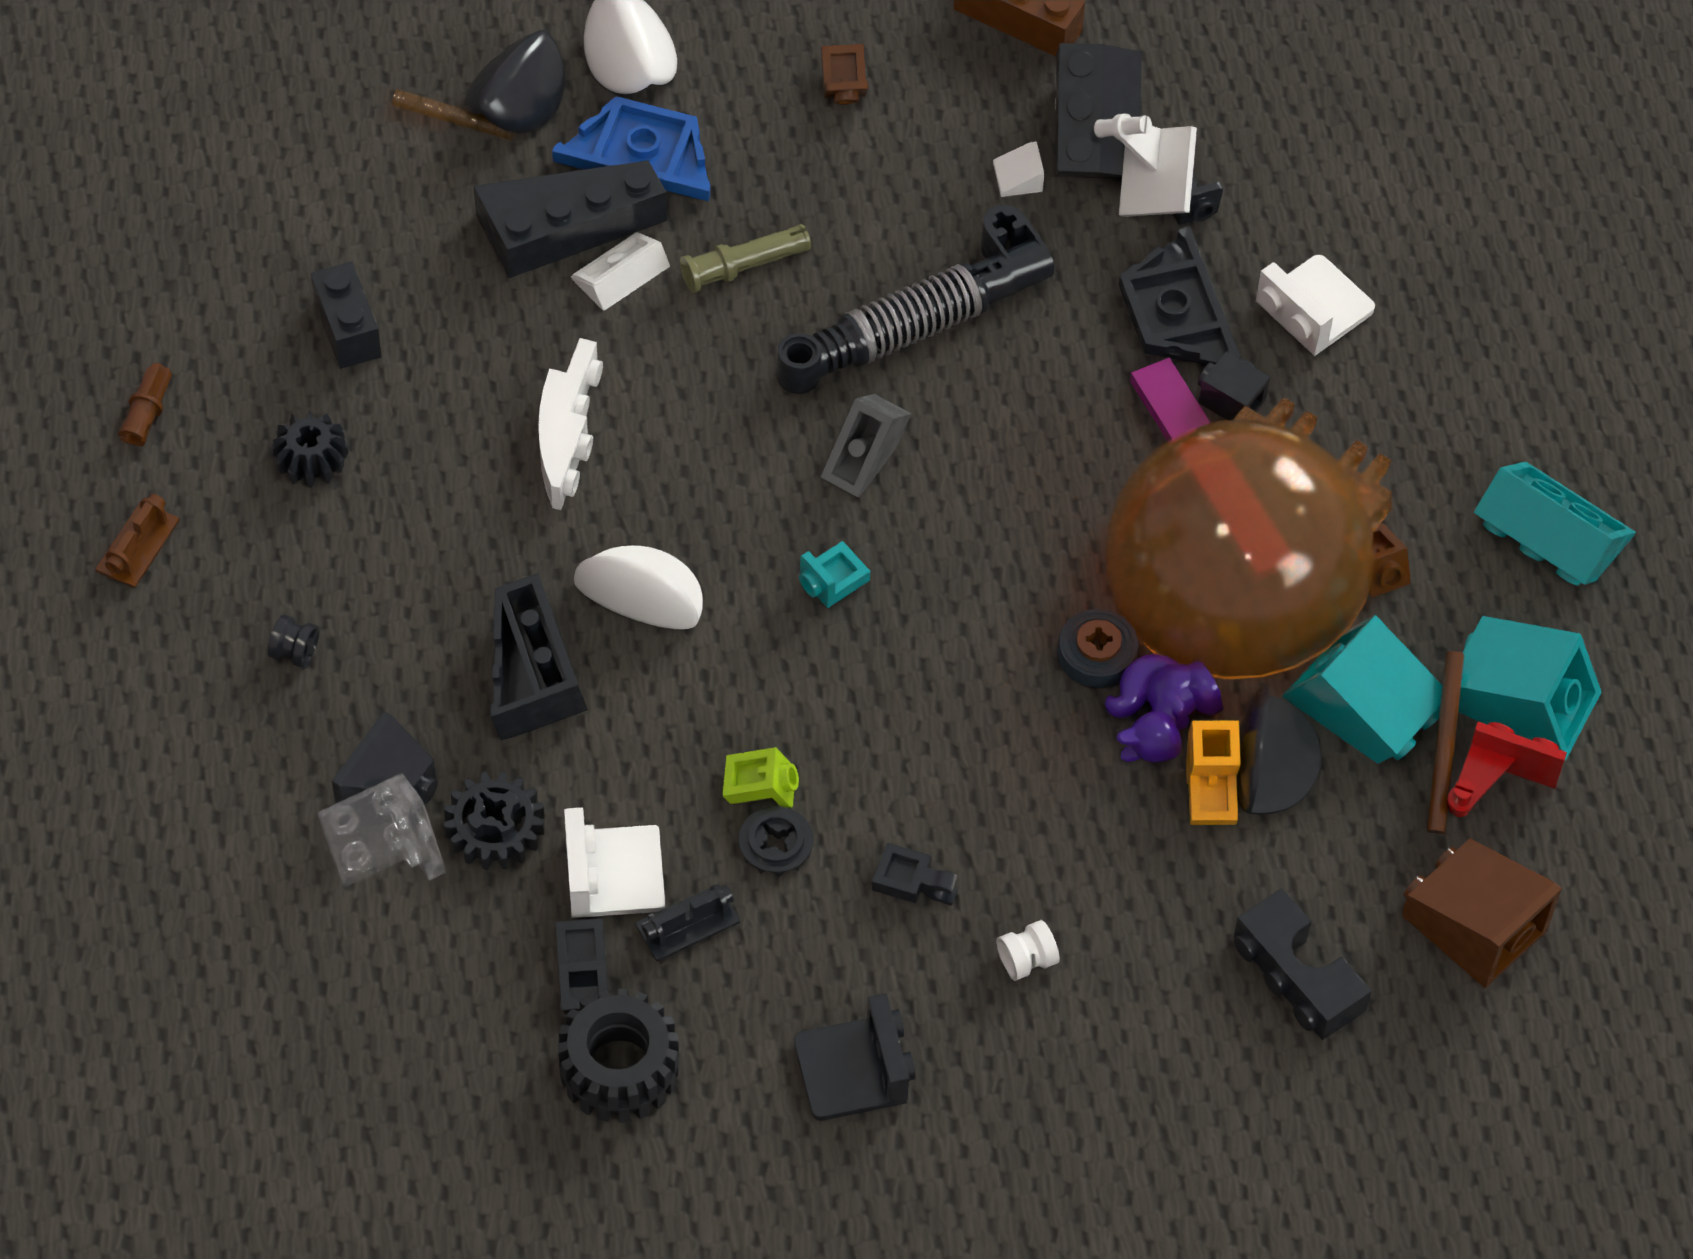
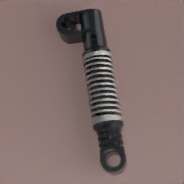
[777,204,1054,394]

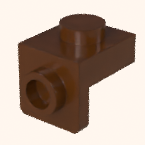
[821,44,868,105]

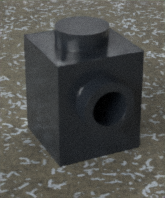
[1198,351,1270,429]

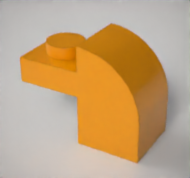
[1186,721,1240,825]

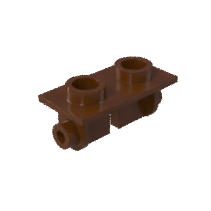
[95,494,180,588]

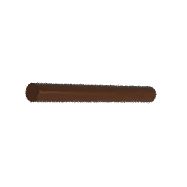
[1427,651,1464,834]

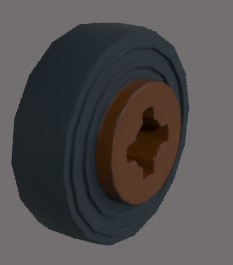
[1057,609,1139,688]

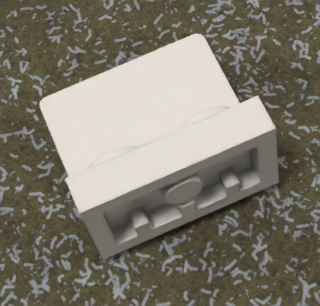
[564,807,665,918]

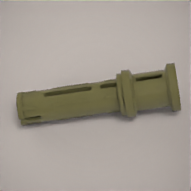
[680,224,811,293]

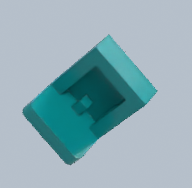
[799,541,870,608]

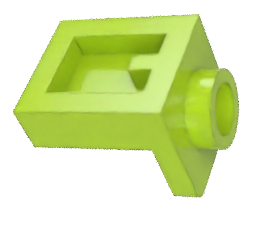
[723,747,799,808]

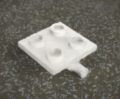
[1094,114,1197,217]

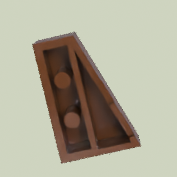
[954,0,1085,56]

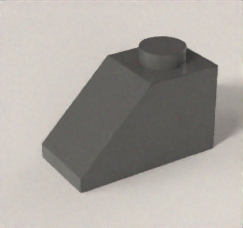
[821,394,911,497]

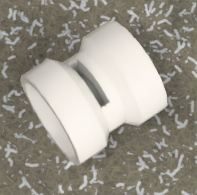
[996,920,1060,981]

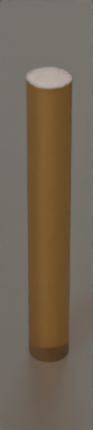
[392,89,515,140]

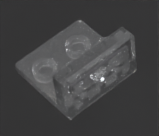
[318,773,446,887]

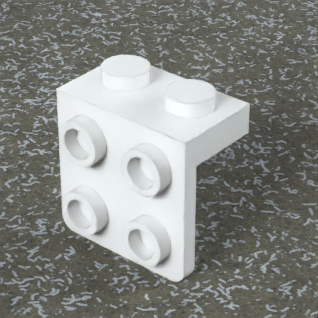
[1256,255,1375,356]

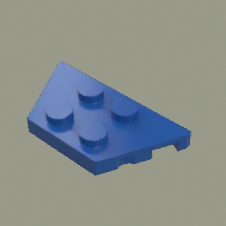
[552,96,710,202]

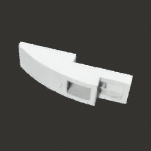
[539,338,603,510]

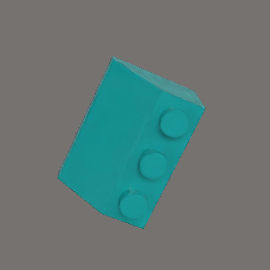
[1473,461,1636,585]

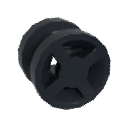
[268,614,320,669]

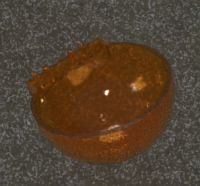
[1106,398,1392,679]

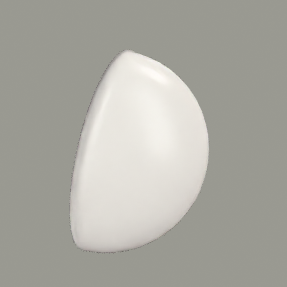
[584,0,677,94]
[574,546,703,629]

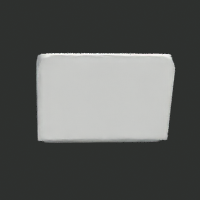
[993,141,1044,197]

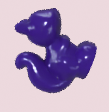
[1105,654,1224,763]

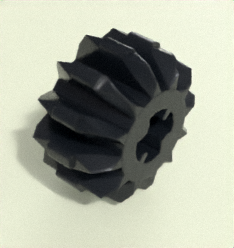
[272,410,349,488]

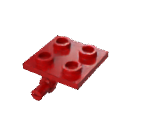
[1447,722,1567,817]

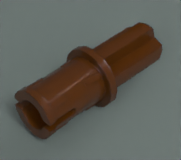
[118,363,172,447]

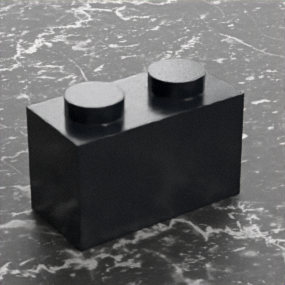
[310,261,382,369]

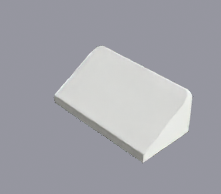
[571,232,670,310]

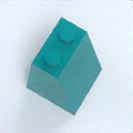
[1282,615,1443,764]
[1458,616,1602,761]

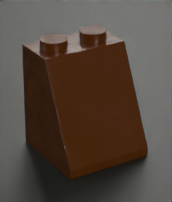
[1402,838,1562,988]

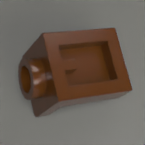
[1343,523,1411,597]

